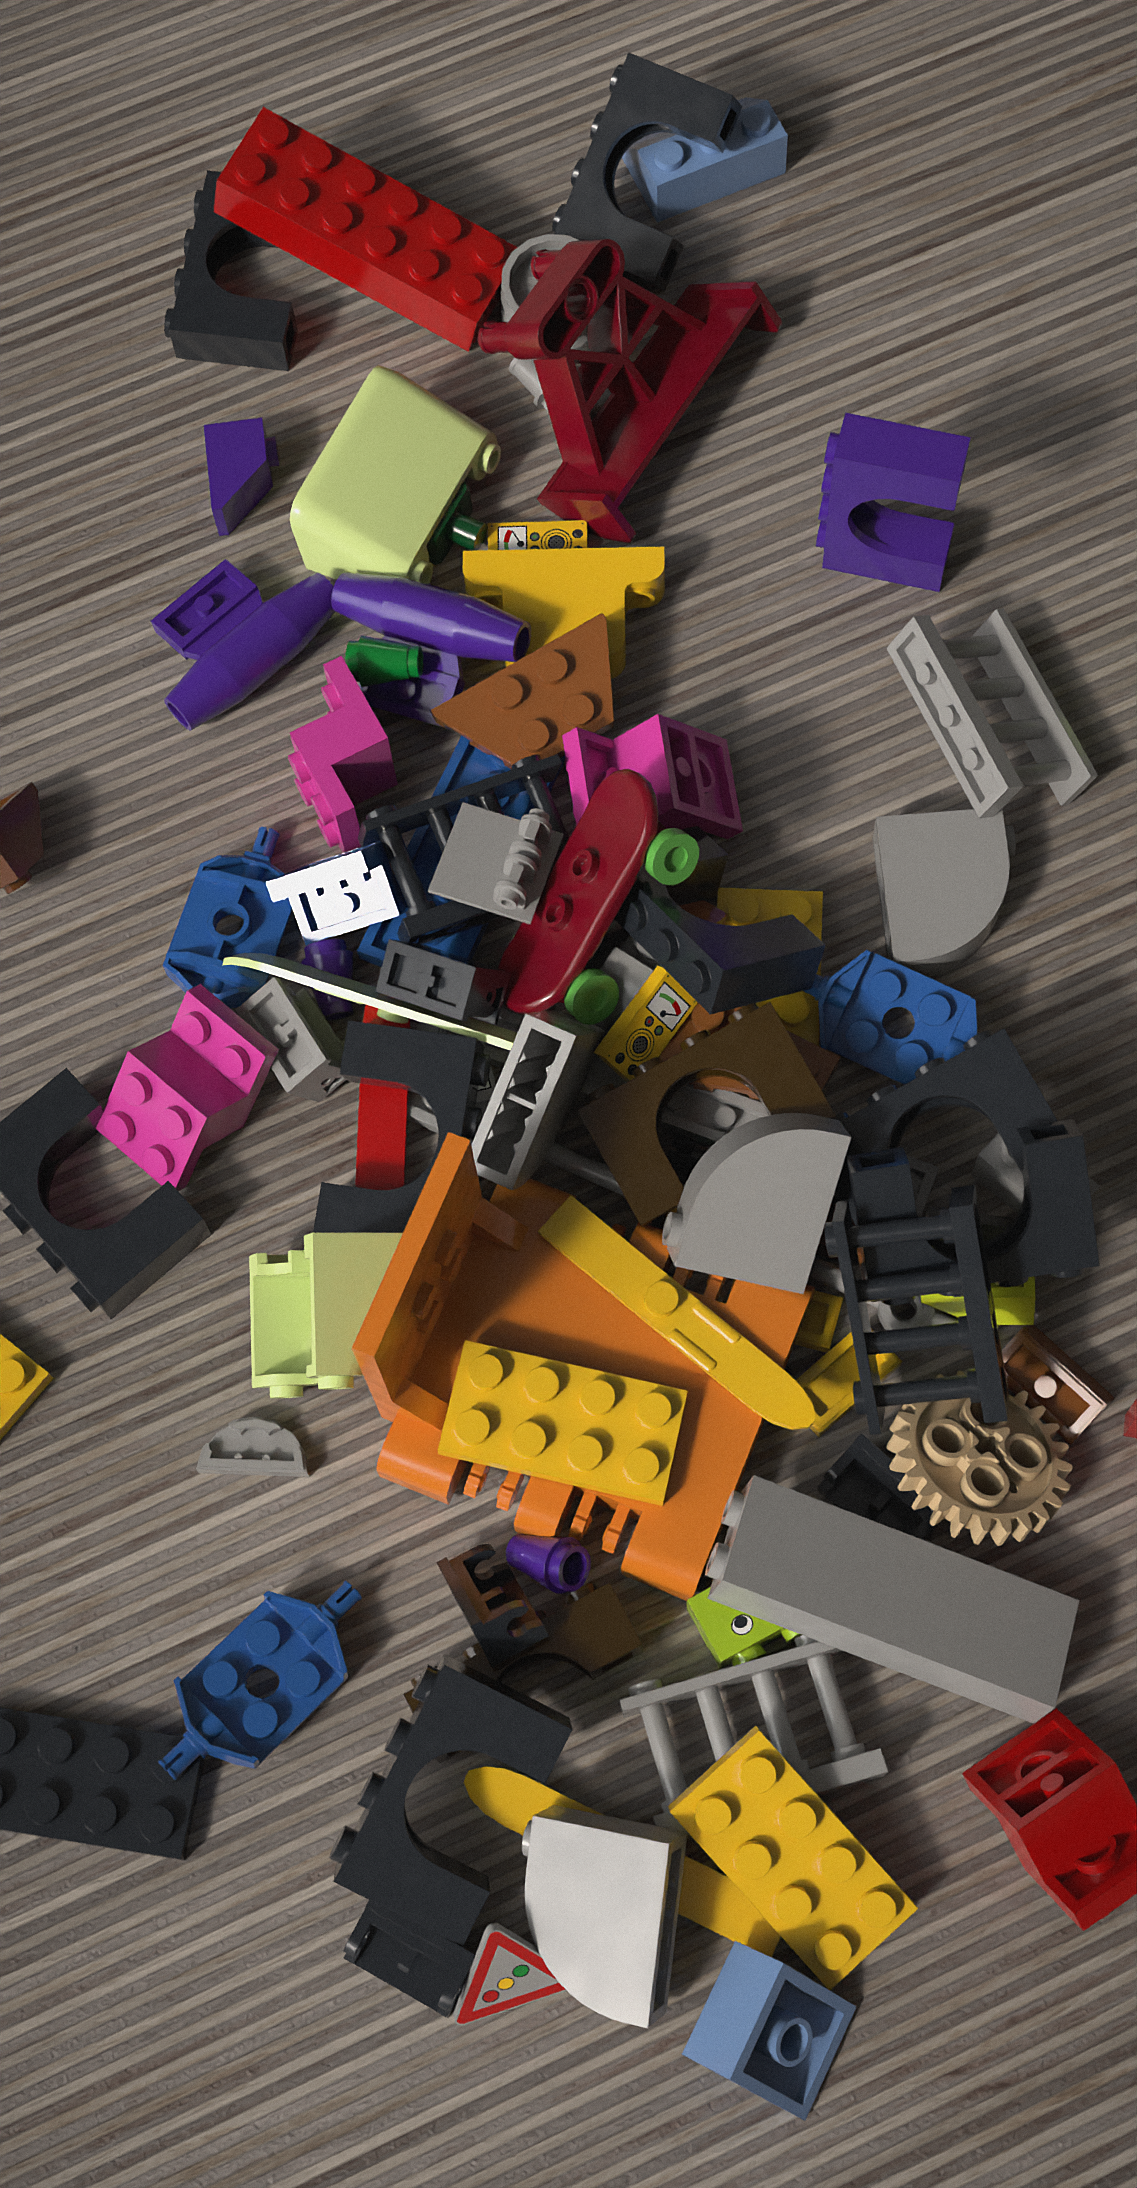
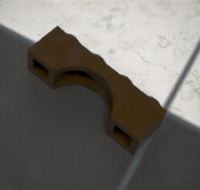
[403,1582,643,1764]

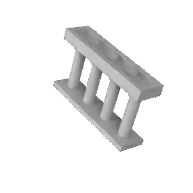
[886,608,1098,818]
[620,1635,888,1836]

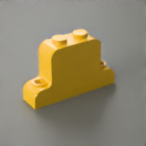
[463,547,665,679]

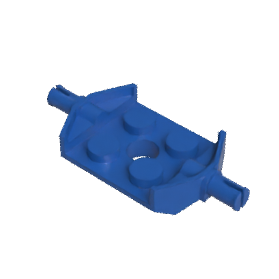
[162,827,293,1009]
[803,949,977,1085]
[158,1581,362,1780]

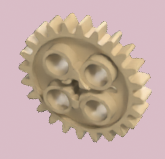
[887,1371,1072,1546]

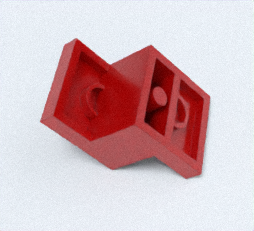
[962,1708,1137,1931]

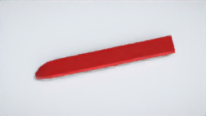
[355,1004,411,1190]

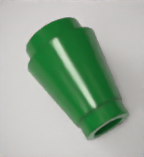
[345,635,424,687]

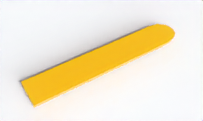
[538,1195,816,1430]
[464,1766,781,1957]

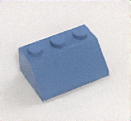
[622,97,788,223]

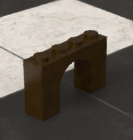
[577,1002,837,1227]

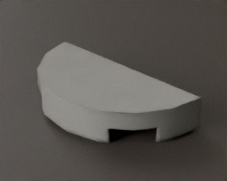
[196,1416,310,1477]

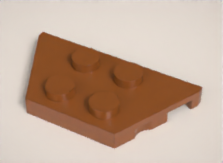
[431,613,614,770]

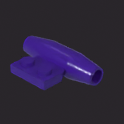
[151,559,335,731]
[331,572,531,730]

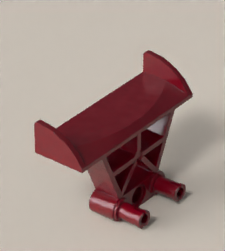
[478,239,783,543]

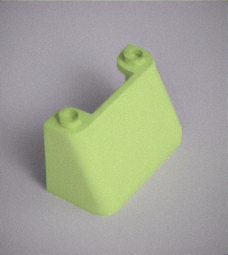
[290,365,501,584]
[249,1233,403,1398]

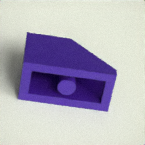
[204,417,280,536]

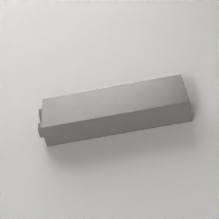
[705,1475,1079,1724]

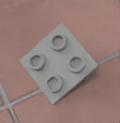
[428,802,564,925]

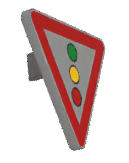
[453,1923,567,2026]

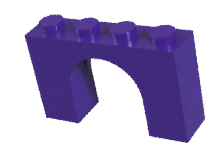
[816,413,971,592]

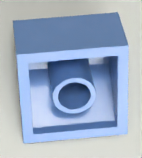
[682,1941,856,2121]

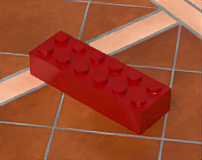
[214,107,517,352]

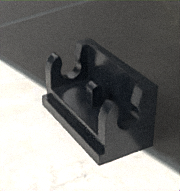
[817,1433,944,1541]
[436,1544,549,1667]
[343,1900,475,2018]

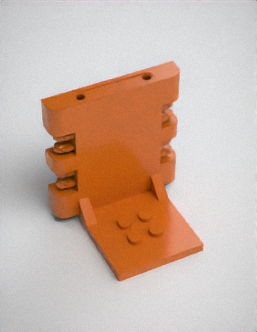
[352,1132,815,1601]

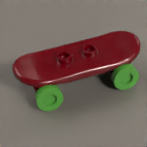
[498,769,699,1025]

